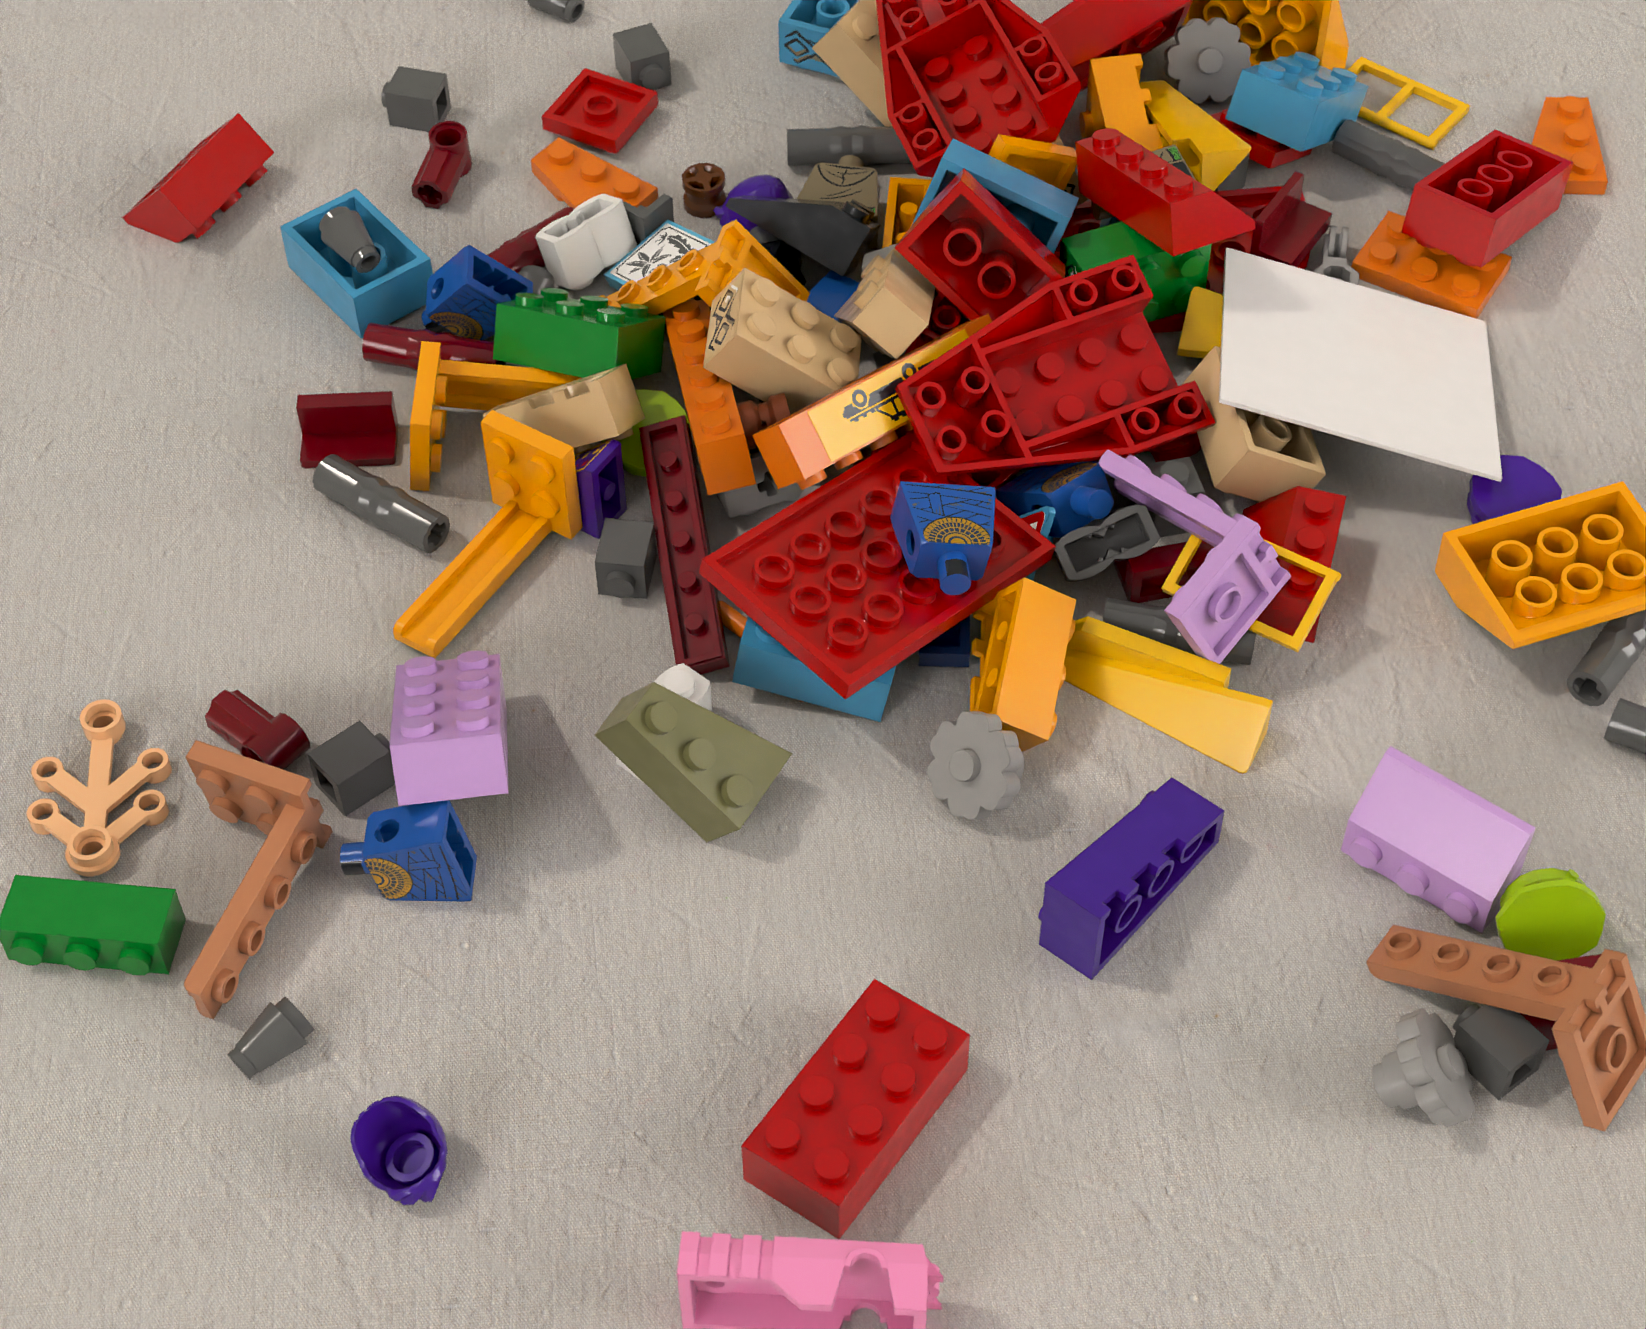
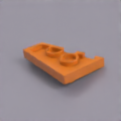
[1531,96,1608,195]
[531,137,658,208]

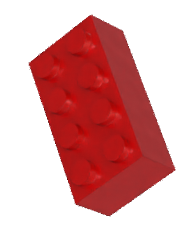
[1401,129,1574,268]
[741,979,970,1240]

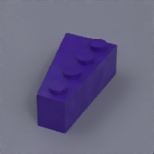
[1038,777,1225,980]

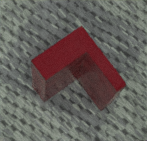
[1250,171,1332,267]
[296,391,399,468]
[1114,540,1214,603]

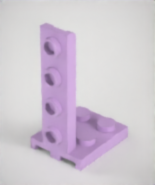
[1099,449,1291,664]

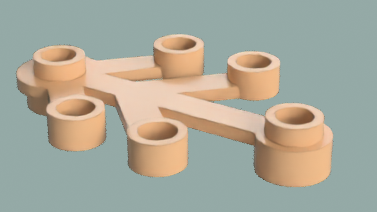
[26,699,172,877]

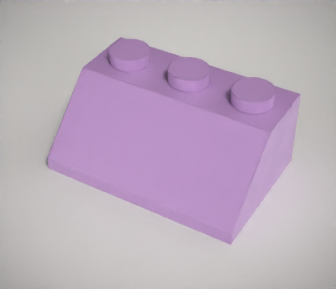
[1341,746,1535,933]

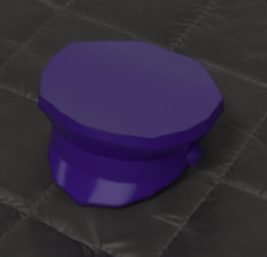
[1467,455,1562,524]

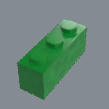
[0,875,186,976]

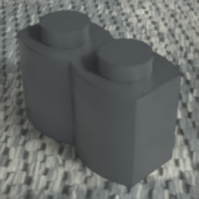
[1054,505,1160,582]

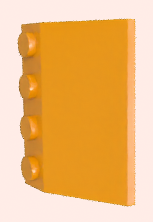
[1182,0,1349,70]
[1435,481,1646,649]

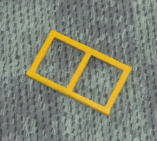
[1347,57,1470,150]
[1161,534,1341,653]

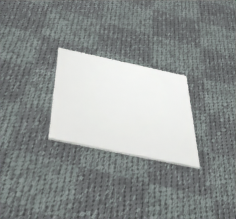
[1219,247,1502,482]

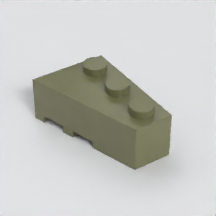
[594,682,792,842]

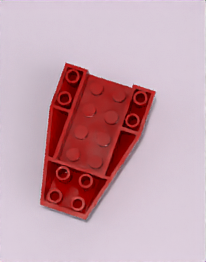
[876,0,1082,178]
[1040,0,1193,92]
[895,254,1216,476]

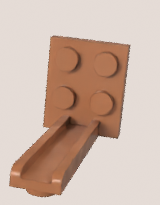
[184,740,333,1020]
[1366,925,1646,1131]

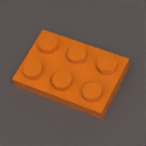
[1351,211,1512,319]

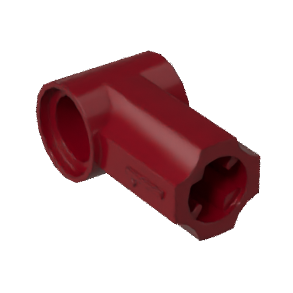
[411,121,472,209]
[205,689,311,770]

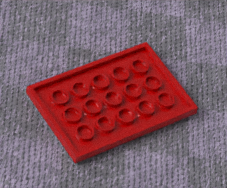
[699,431,1056,700]

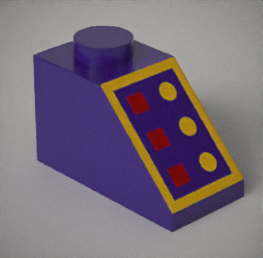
[574,439,627,539]

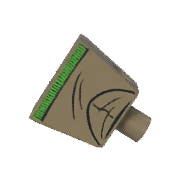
[797,155,878,249]

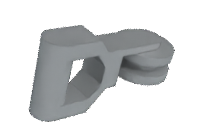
[1314,225,1359,285]

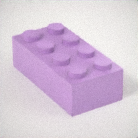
[389,651,509,806]

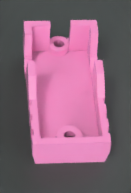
[677,1231,943,1329]

